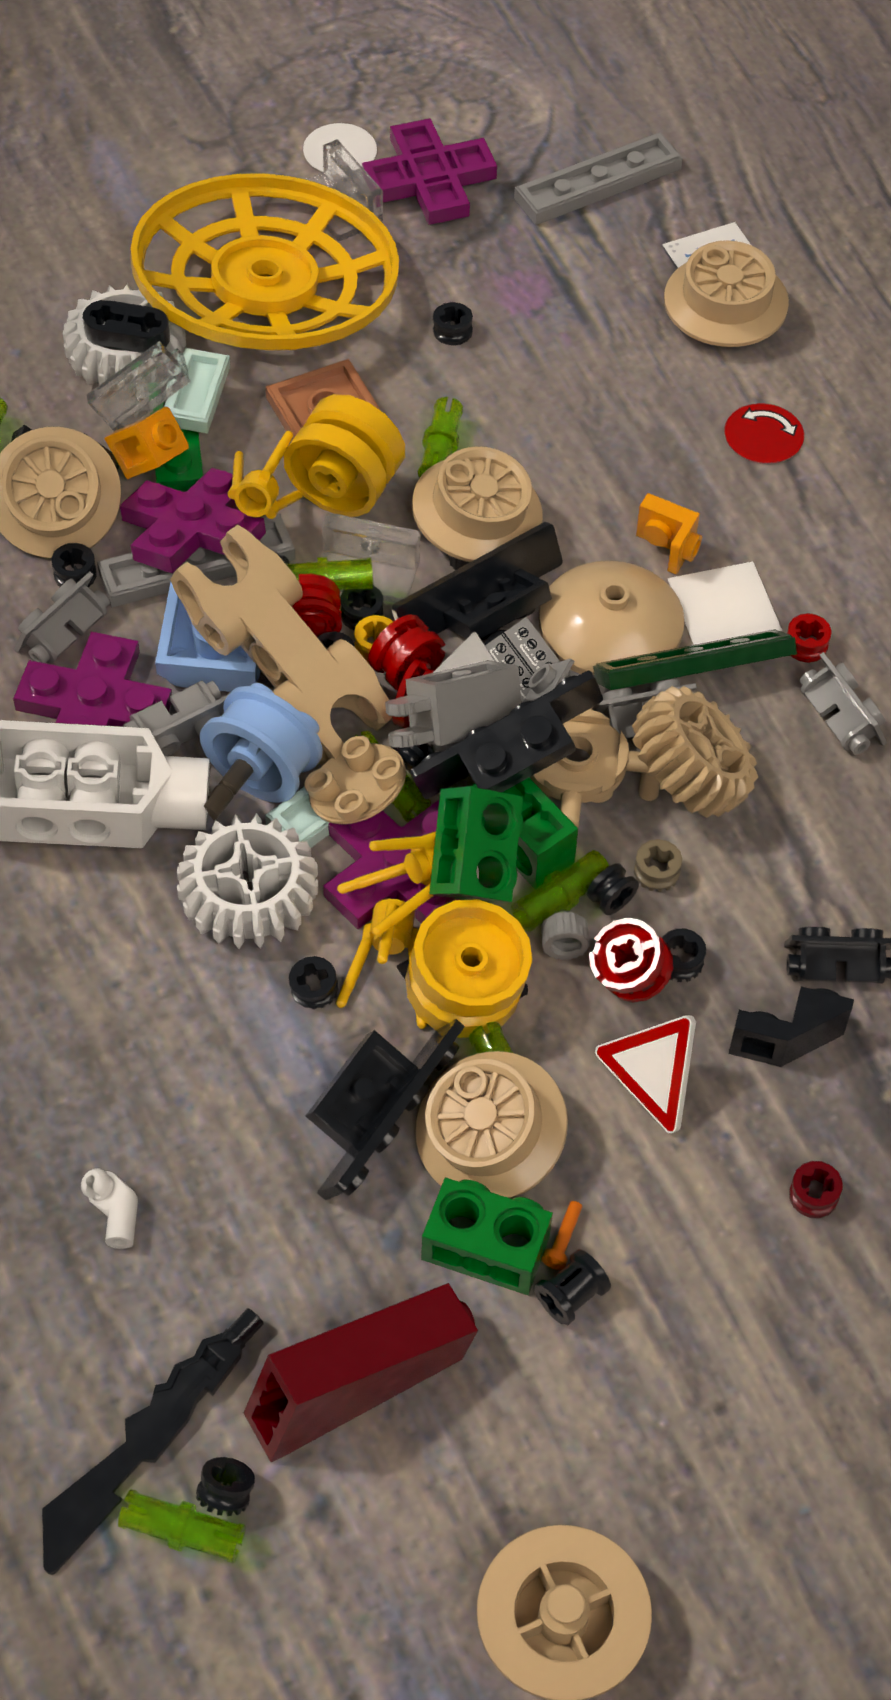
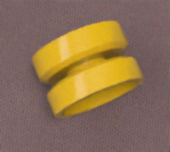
[284,394,405,517]
[405,899,533,1038]

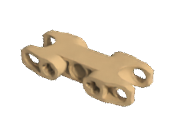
[170,525,392,766]

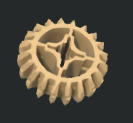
[632,686,758,818]

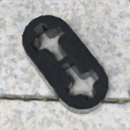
[82,300,170,353]

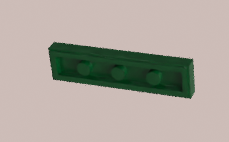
[593,629,797,690]

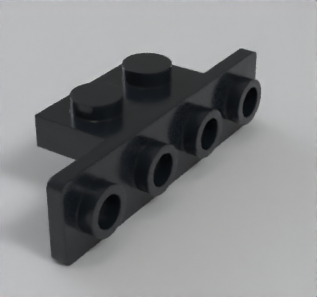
[391,522,563,640]
[409,670,603,800]
[305,1019,465,1201]

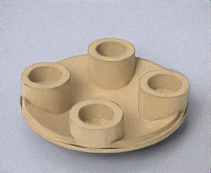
[304,736,406,824]

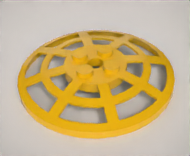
[130,173,399,350]

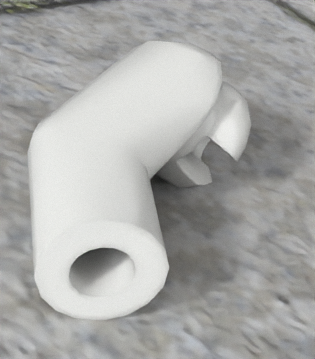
[81,1168,138,1249]

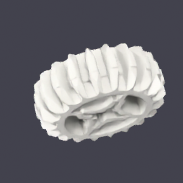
[63,283,186,394]
[177,813,318,949]

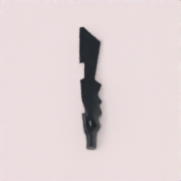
[42,1308,264,1575]

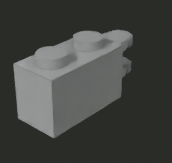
[385,660,521,751]

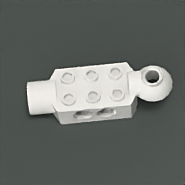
[0,720,210,848]

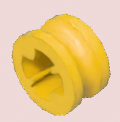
[354,615,393,664]

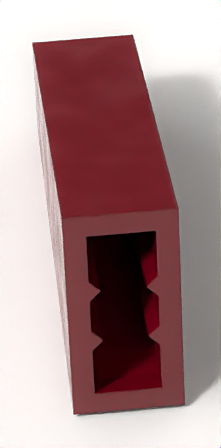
[243,1283,478,1462]

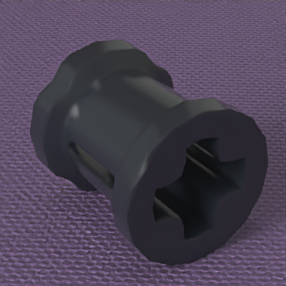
[534,1249,611,1325]

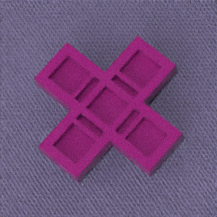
[362,118,497,225]
[120,468,266,574]
[13,631,172,727]
[323,800,461,929]

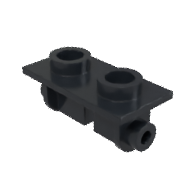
[784,927,891,984]

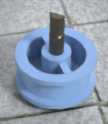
[200,683,323,821]

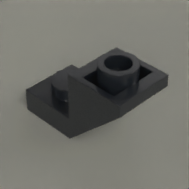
[728,986,854,1067]

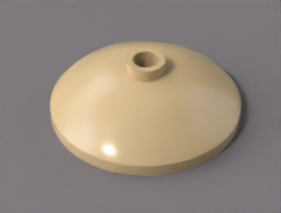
[539,561,684,675]

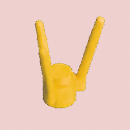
[227,431,304,519]
[337,831,436,936]
[336,899,427,1029]

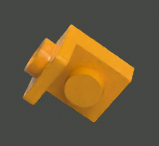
[104,407,189,479]
[636,493,702,575]

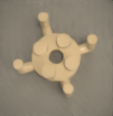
[530,707,660,829]

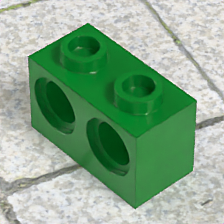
[472,778,578,889]
[429,786,523,903]
[421,1177,553,1296]

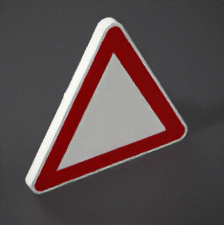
[595,1015,696,1133]

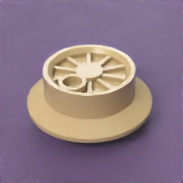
[664,240,789,347]
[0,427,121,559]
[412,446,543,562]
[416,1051,568,1199]
[477,1525,652,1700]

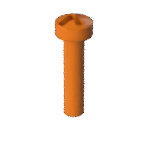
[541,1201,583,1270]

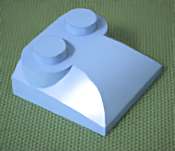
[155,582,260,692]

